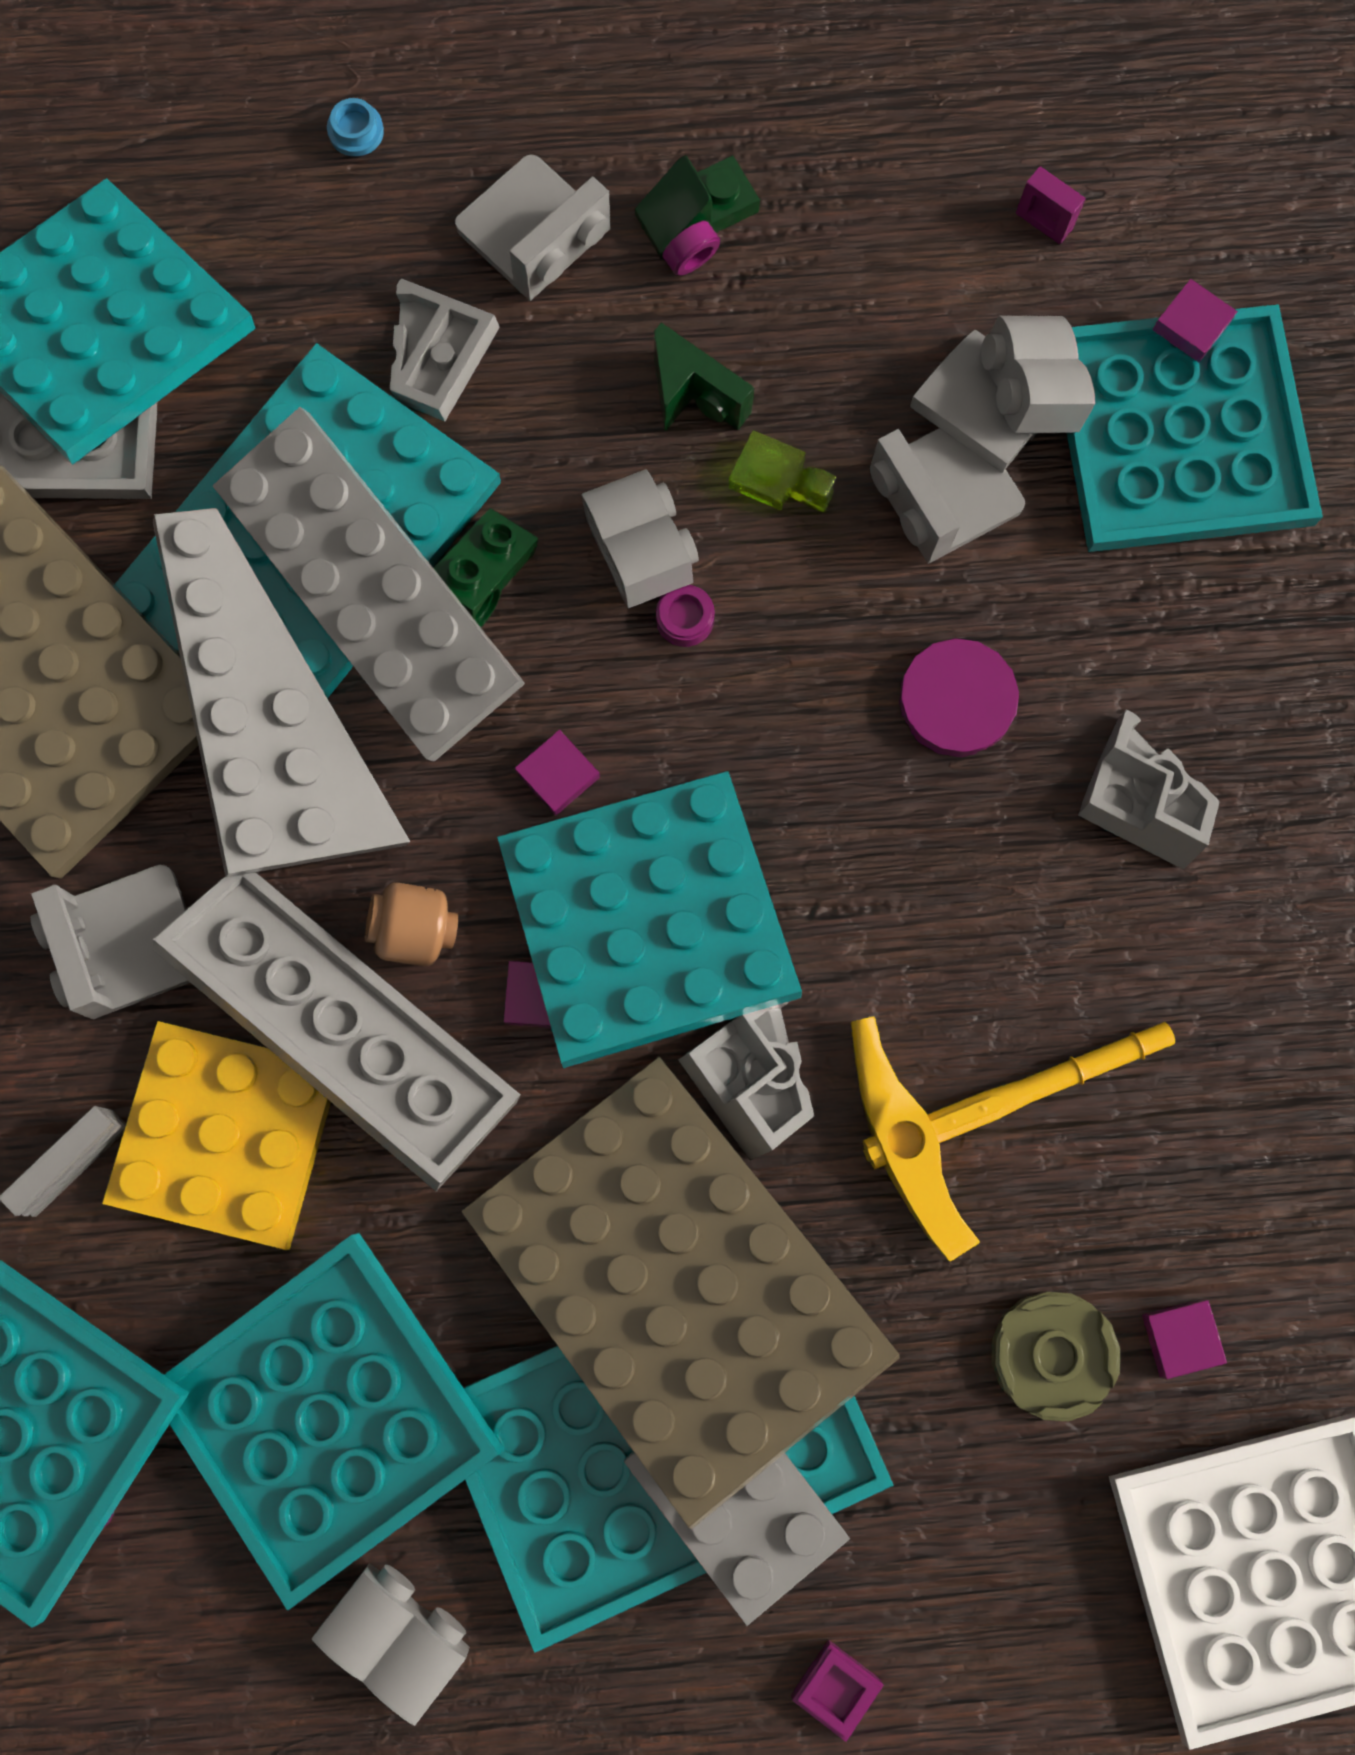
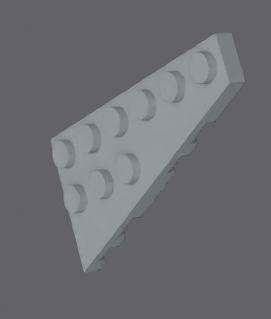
[153,508,410,877]

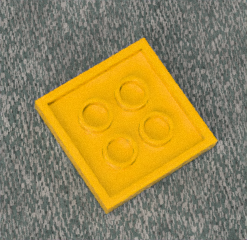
[102,1021,331,1250]

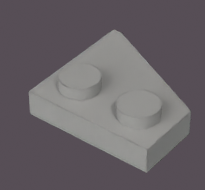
[390,278,500,422]

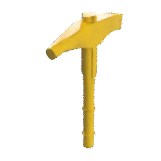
[851,1016,1175,1262]

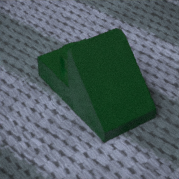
[635,155,760,259]
[654,323,755,430]

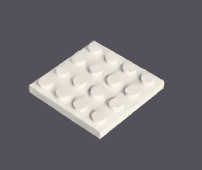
[1109,1413,1355,1750]

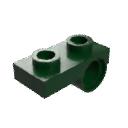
[434,508,539,628]

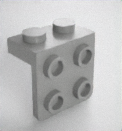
[455,154,610,301]
[870,428,1025,564]
[31,865,190,1019]

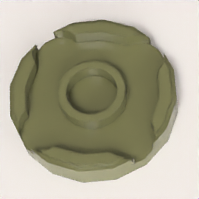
[991,1291,1120,1422]

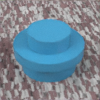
[327,98,384,156]

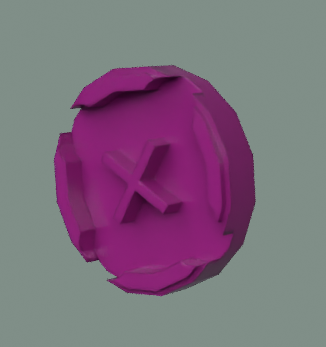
[899,638,1019,757]

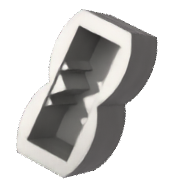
[981,315,1095,433]
[581,469,699,608]
[312,1563,470,1726]

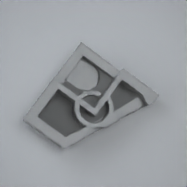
[1078,709,1220,869]
[678,1002,814,1161]

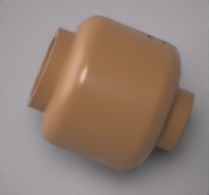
[365,882,458,967]

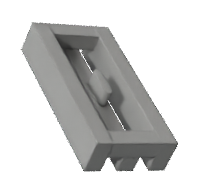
[0,1106,126,1217]

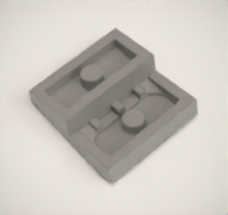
[910,330,1037,473]

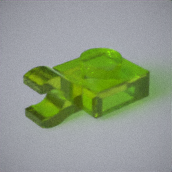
[729,430,836,512]

